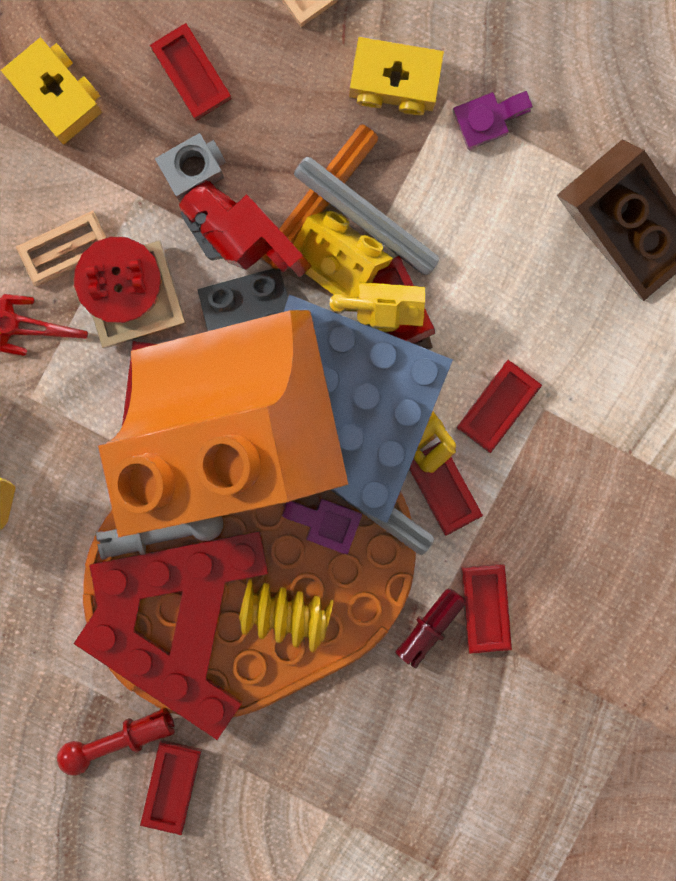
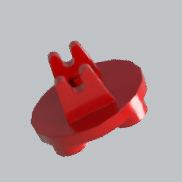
[74,236,161,323]

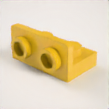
[293,211,393,298]

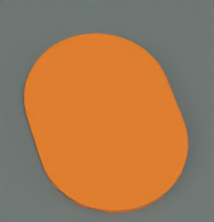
[83,490,416,717]

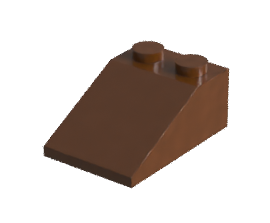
[557,139,676,301]

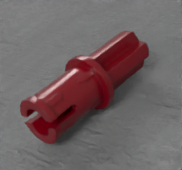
[395,588,466,669]

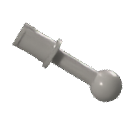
[96,516,223,560]

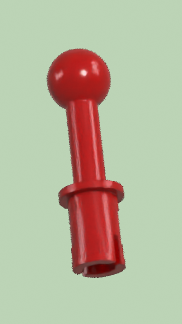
[57,708,175,776]

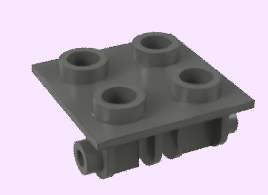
[197,268,288,331]

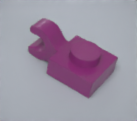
[453,91,533,150]
[282,498,362,555]

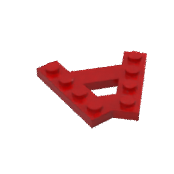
[73,531,268,740]

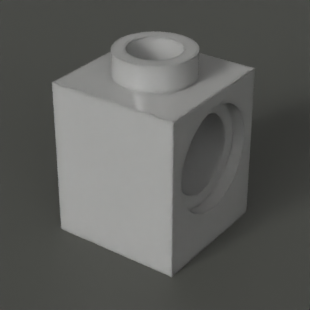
[155,133,226,202]

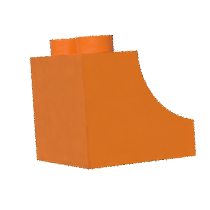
[98,310,349,538]

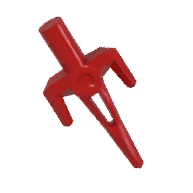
[0,294,88,356]

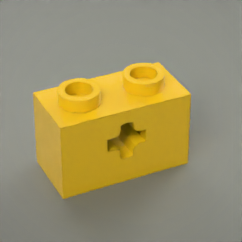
[1,37,103,145]
[349,37,444,115]

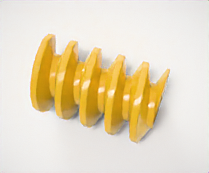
[239,579,334,652]

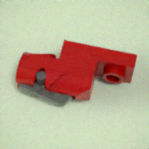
[179,181,312,278]

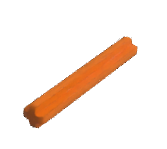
[262,124,378,269]

